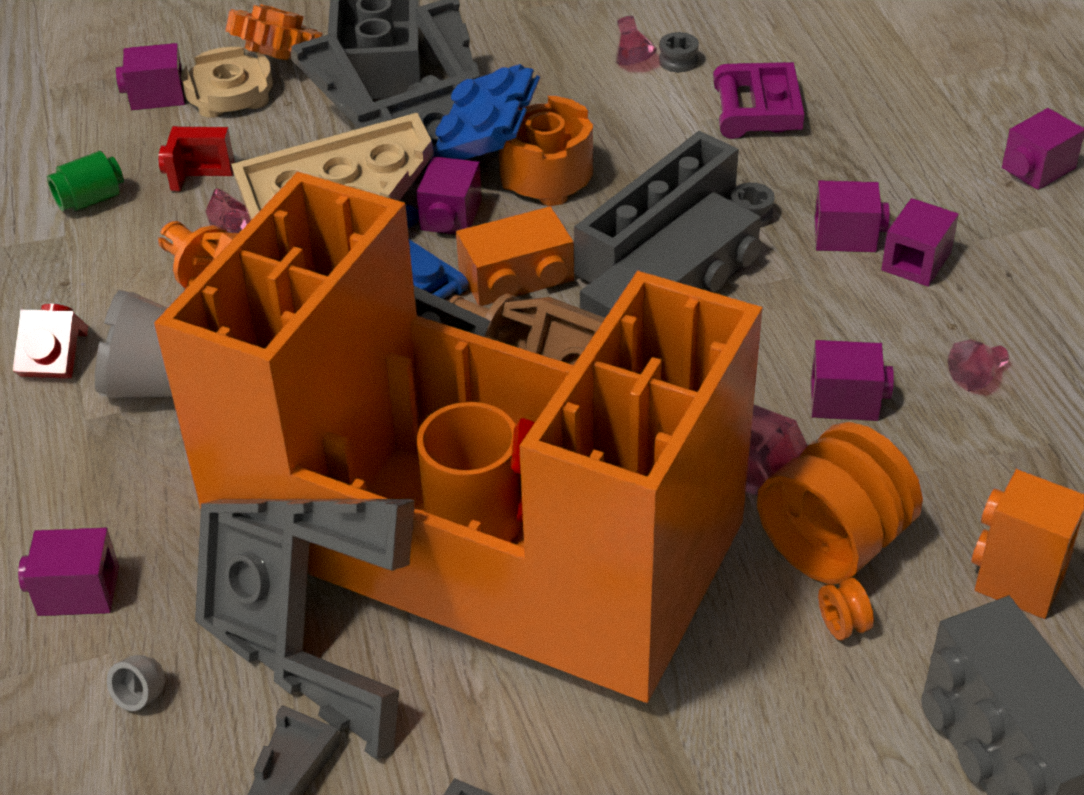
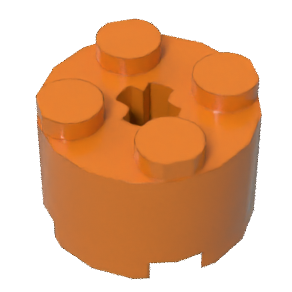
[499,96,593,206]

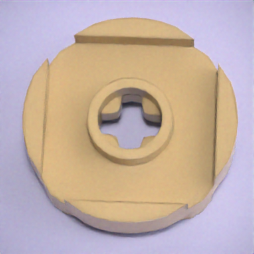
[181,47,273,118]

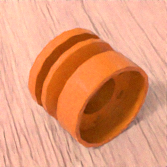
[757,422,923,585]

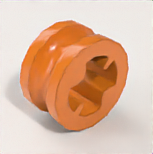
[818,577,874,640]

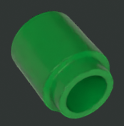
[47,150,124,212]

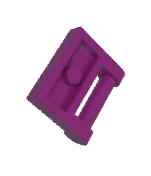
[713,62,804,139]

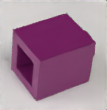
[116,43,185,111]
[1001,108,1084,190]
[417,156,482,235]
[814,180,890,252]
[881,198,959,287]
[810,340,894,421]
[18,527,119,616]

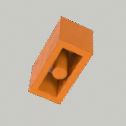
[456,206,574,306]
[971,469,1084,619]

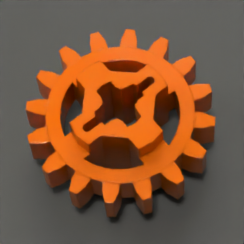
[225,4,323,60]

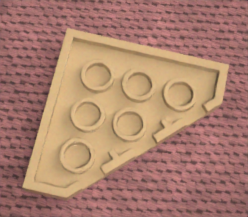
[231,113,434,221]

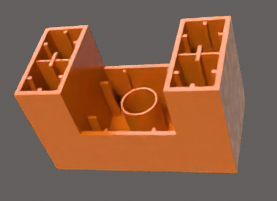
[154,171,763,703]

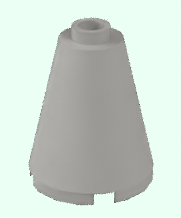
[95,290,172,398]

